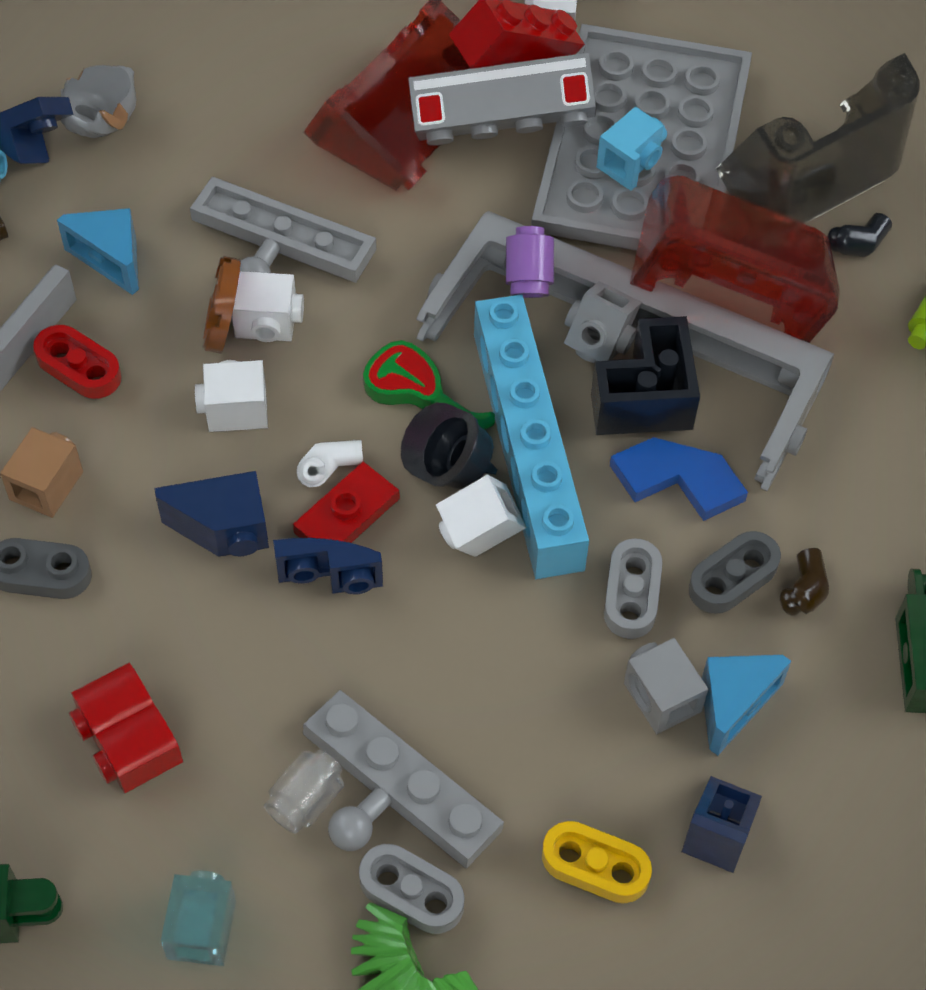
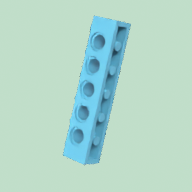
[474,294,589,580]

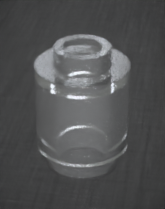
[264,750,345,834]

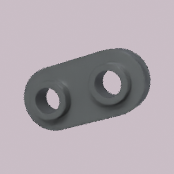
[689,531,781,614]
[0,538,92,599]

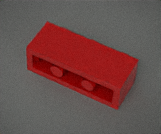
[449,0,585,69]

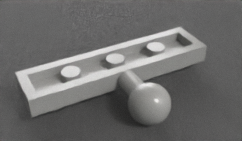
[190,176,376,283]
[303,690,504,869]

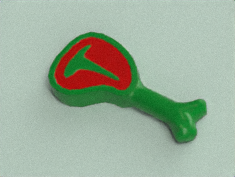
[362,340,495,431]

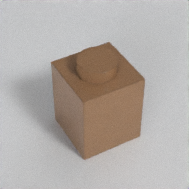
[0,427,83,518]

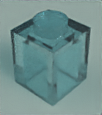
[161,870,236,966]

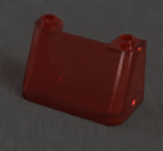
[303,0,470,191]
[630,175,840,343]

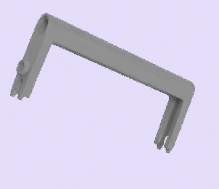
[416,211,835,491]

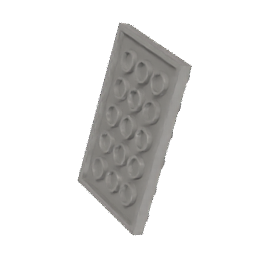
[531,24,752,264]

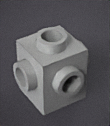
[564,281,642,363]

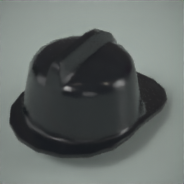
[401,402,498,489]

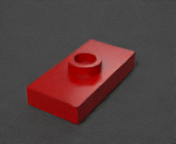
[293,461,400,543]

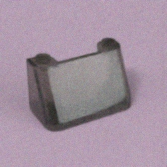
[716,53,920,240]

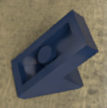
[0,97,74,164]

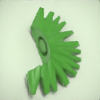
[351,902,479,990]

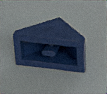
[681,776,762,873]

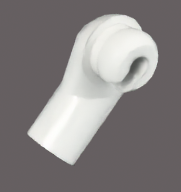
[297,440,363,487]

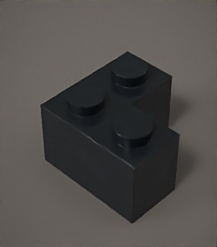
[591,316,700,435]

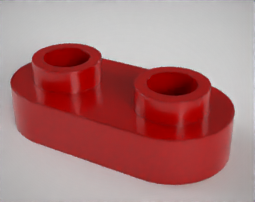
[33,325,122,399]

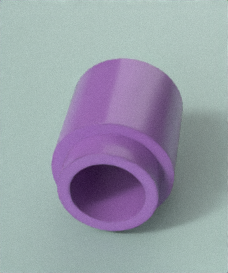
[506,226,554,298]

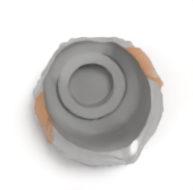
[60,65,137,138]

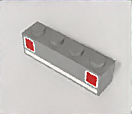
[408,53,596,145]

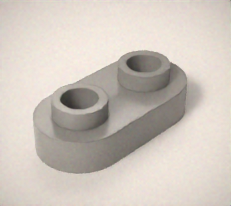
[604,538,662,639]
[359,844,464,934]

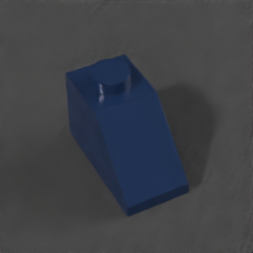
[154,471,269,557]

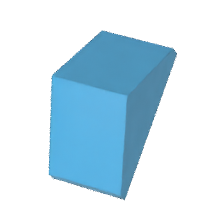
[57,208,139,295]
[702,655,791,756]

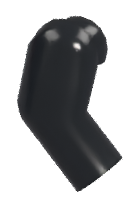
[827,213,892,257]

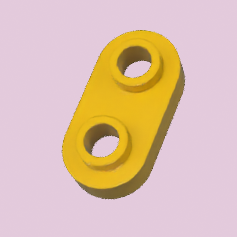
[542,821,652,903]

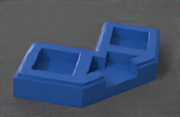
[610,437,748,521]

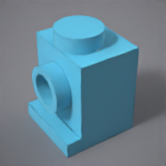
[596,106,667,191]

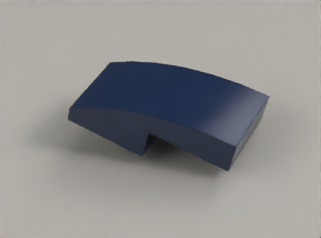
[273,538,383,594]

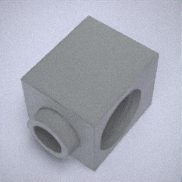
[624,638,708,735]

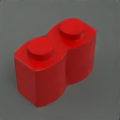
[68,662,183,793]

